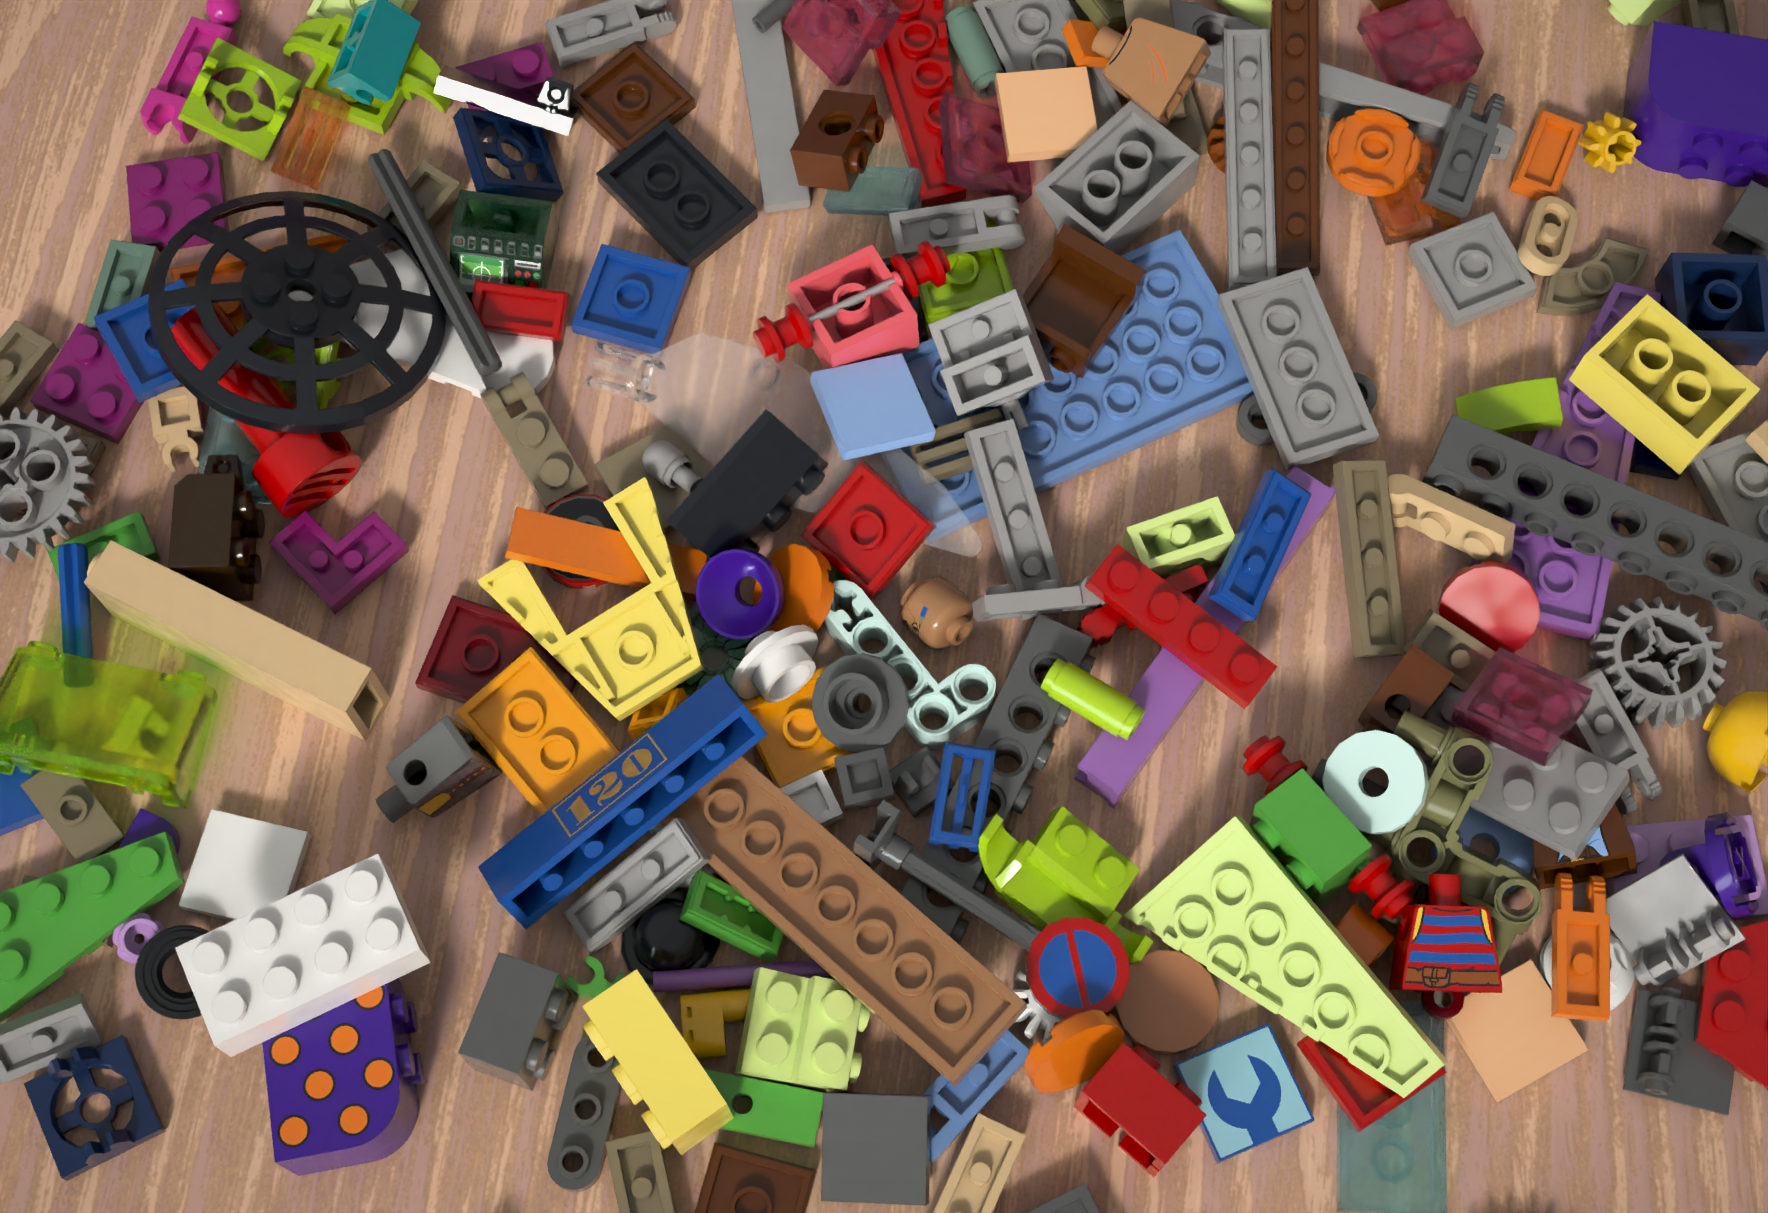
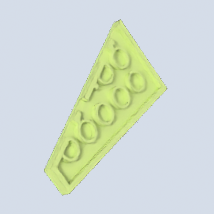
[1123,815,1448,1098]

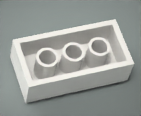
[175,854,431,1057]

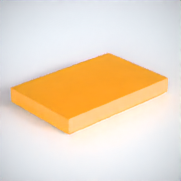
[454,647,621,816]

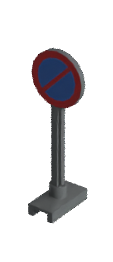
[853,800,1130,1020]

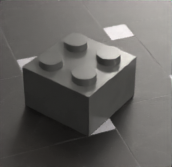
[458,952,574,1091]

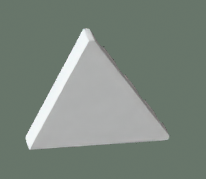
[288,249,486,398]

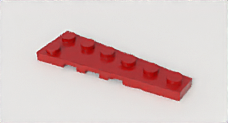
[857,0,966,208]

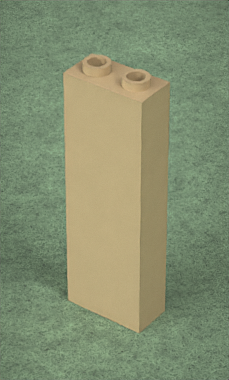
[84,540,391,741]

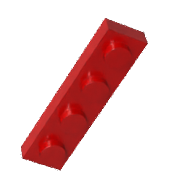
[1084,544,1278,709]

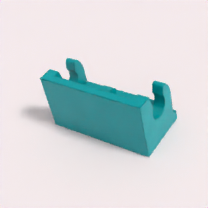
[327,0,421,105]

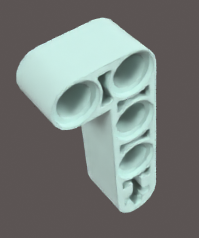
[823,580,996,750]

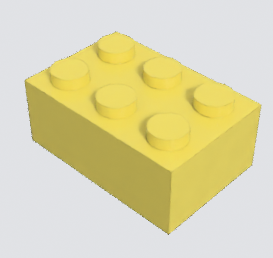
[1568,294,1761,475]
[582,969,734,1155]

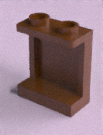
[1023,224,1146,378]

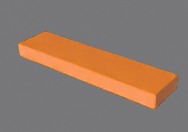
[505,507,707,602]

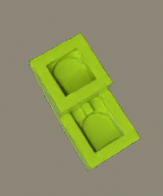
[1454,377,1563,437]

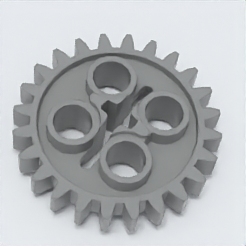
[0,407,96,563]

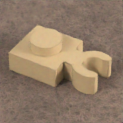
[148,386,206,472]

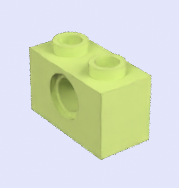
[1121,496,1235,579]

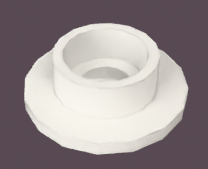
[731,624,818,703]

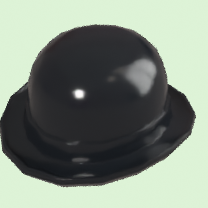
[621,890,720,985]

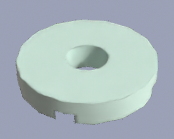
[1322,730,1429,835]

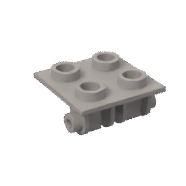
[1606,854,1746,988]

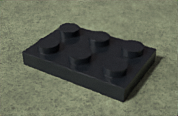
[596,119,758,271]

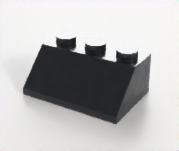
[666,409,829,558]

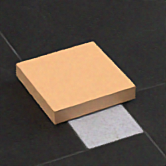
[995,66,1098,162]
[1445,959,1589,1103]

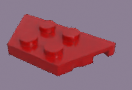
[1694,920,1768,1090]

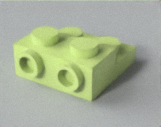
[735,967,870,1092]

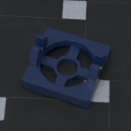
[453,107,564,214]
[24,1035,166,1181]

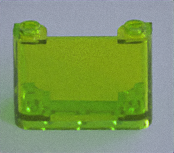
[0,641,218,809]

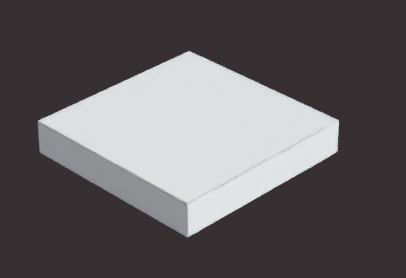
[178,809,311,921]

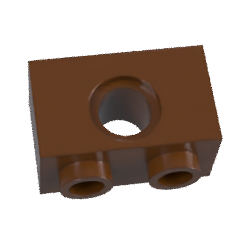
[790,90,884,192]

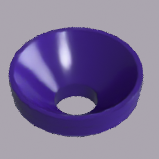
[696,548,785,640]

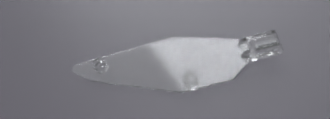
[584,332,983,557]

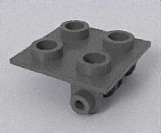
[1623,987,1735,1116]

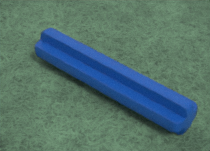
[58,543,94,690]

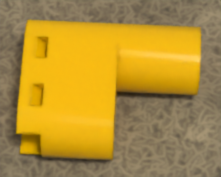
[680,989,751,1059]

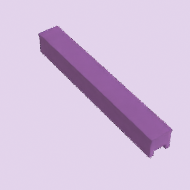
[1074,465,1336,809]

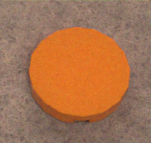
[1326,108,1420,197]
[753,544,834,632]
[1024,1010,1124,1093]

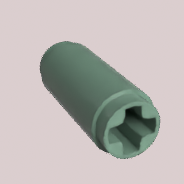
[945,6,1005,98]

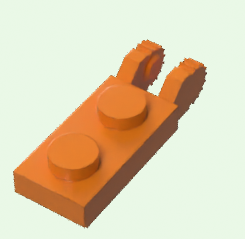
[1551,872,1610,1022]

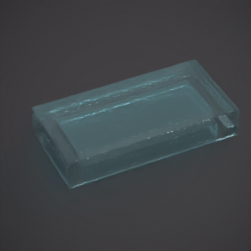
[823,166,923,216]

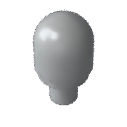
[642,440,703,494]

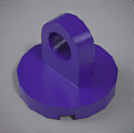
[1659,812,1759,918]

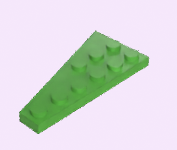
[0,832,185,1023]

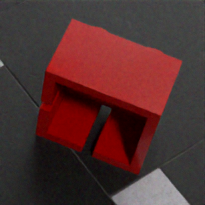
[1074,1042,1207,1178]

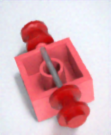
[753,241,950,369]

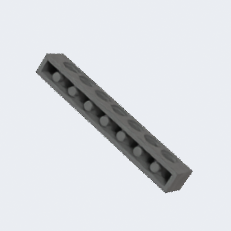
[1422,414,1768,630]
[901,613,1096,945]

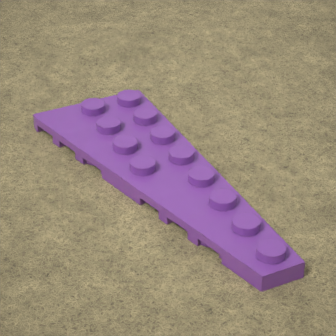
[1468,282,1662,641]

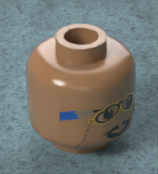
[900,576,973,649]

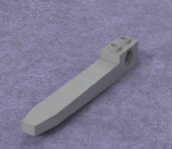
[1172,0,1517,160]

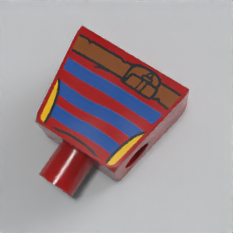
[1389,874,1502,993]

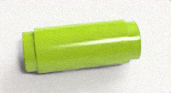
[1041,658,1146,741]

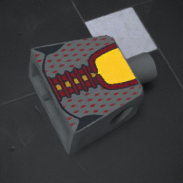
[375,715,502,823]

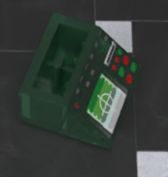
[450,190,560,302]

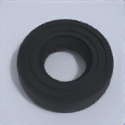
[135,925,210,1020]

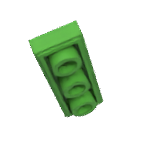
[704,1068,823,1148]

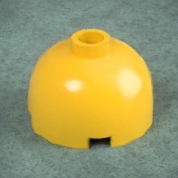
[1703,690,1768,794]

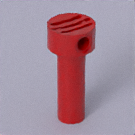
[171,302,362,517]

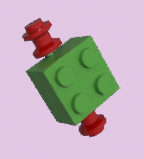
[1242,735,1415,920]

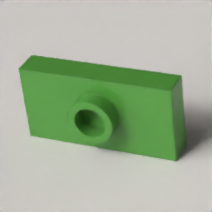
[679,870,784,963]

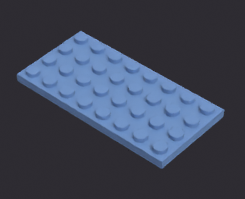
[880,230,1254,543]

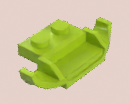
[283,13,453,135]
[978,806,1154,963]

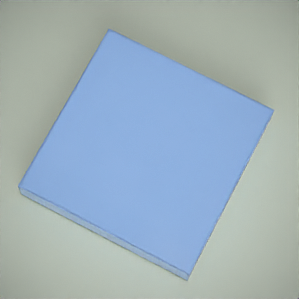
[810,353,936,461]

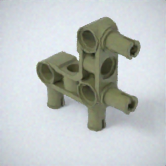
[1360,710,1542,967]

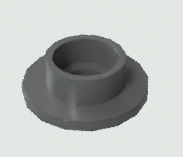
[811,653,909,753]

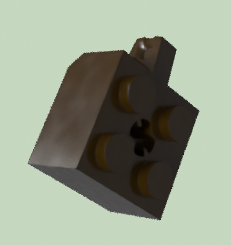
[168,454,265,601]

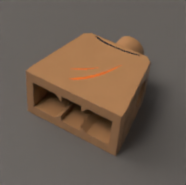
[1091,17,1211,128]

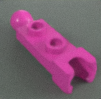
[140,0,242,144]

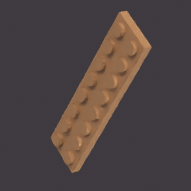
[660,756,1027,1087]

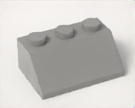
[1035,100,1200,255]

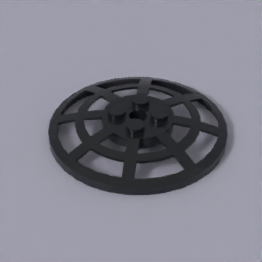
[148,191,446,434]

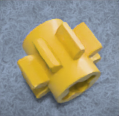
[1578,111,1642,173]

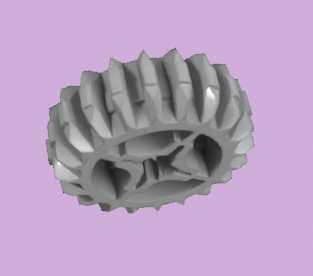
[1586,596,1727,730]

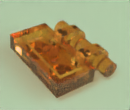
[1367,144,1461,246]

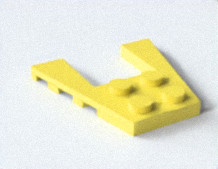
[477,477,705,721]

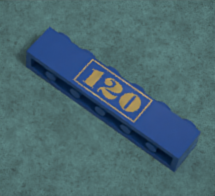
[478,674,768,929]

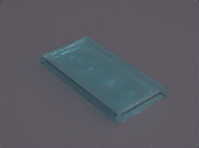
[1337,1002,1447,1213]

